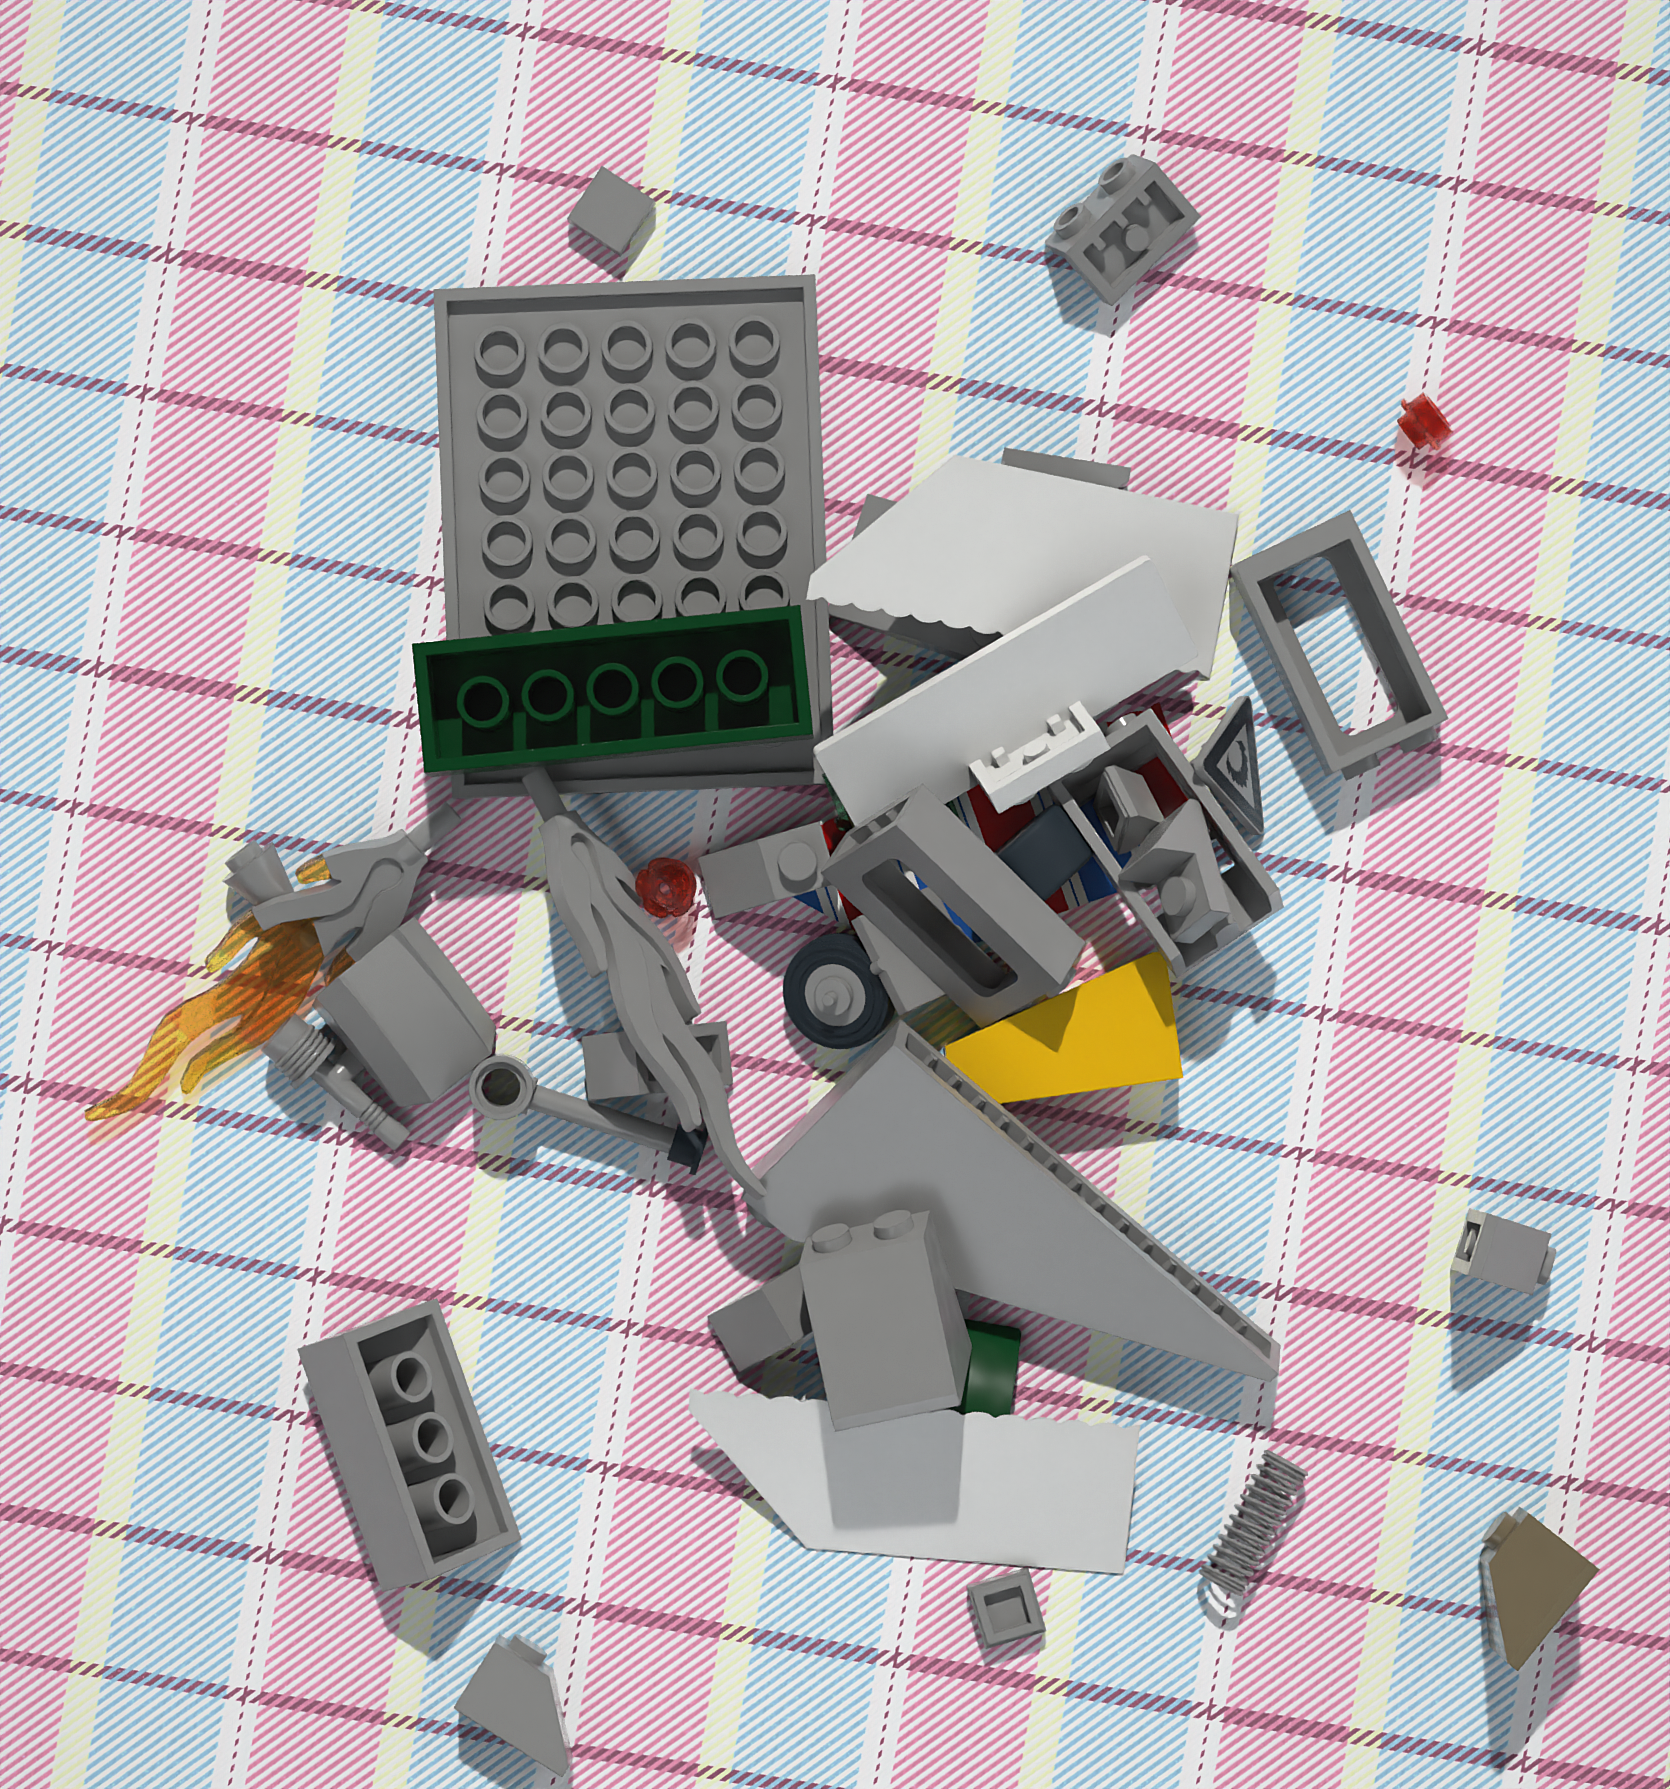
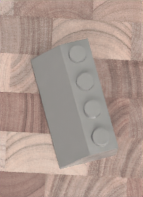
[297,1298,522,1592]

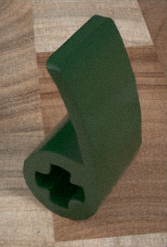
[945,1319,1021,1418]

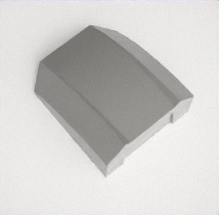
[312,917,496,1107]

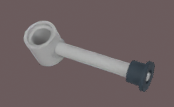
[468,1054,709,1175]

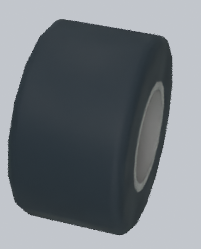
[994,804,1094,901]

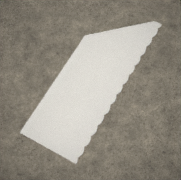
[688,1388,1140,1574]

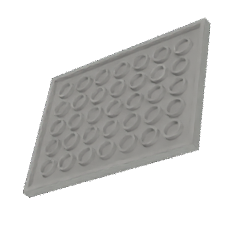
[433,274,833,799]

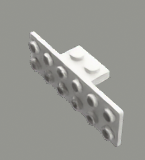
[813,555,1198,826]

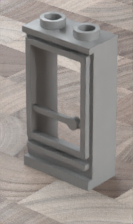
[1046,708,1284,978]

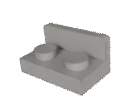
[1044,154,1202,306]

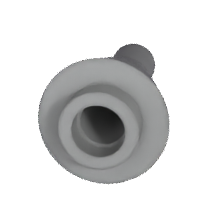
[222,840,318,951]

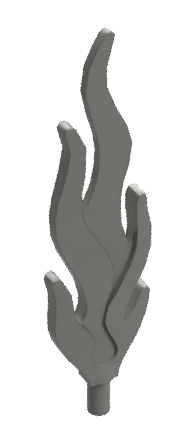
[522,768,767,1200]

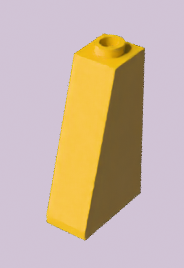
[943,951,1183,1104]

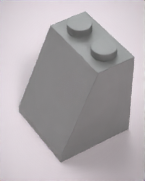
[799,1210,972,1432]

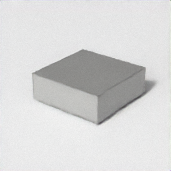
[567,166,656,257]
[967,1567,1047,1649]

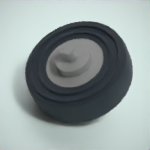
[783,933,896,1049]

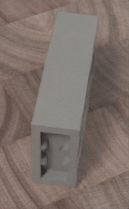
[1229,510,1449,781]
[820,784,1086,1029]

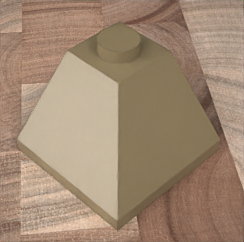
[1480,1507,1600,1671]

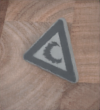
[1190,696,1265,835]

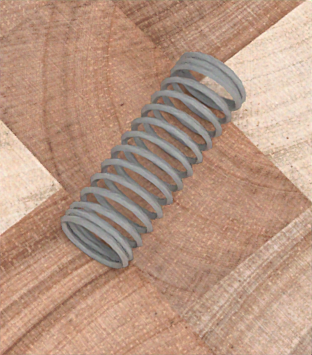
[1199,1450,1308,1596]

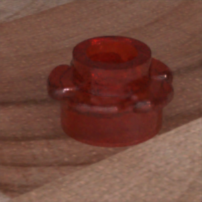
[1397,391,1454,451]
[635,857,697,919]

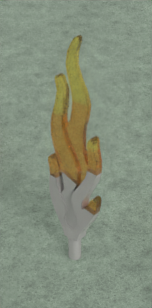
[84,801,463,1122]

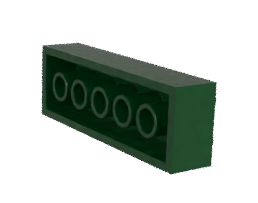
[412,605,814,777]

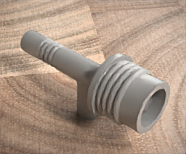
[261,1013,410,1151]

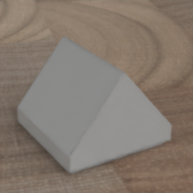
[1093,765,1164,855]

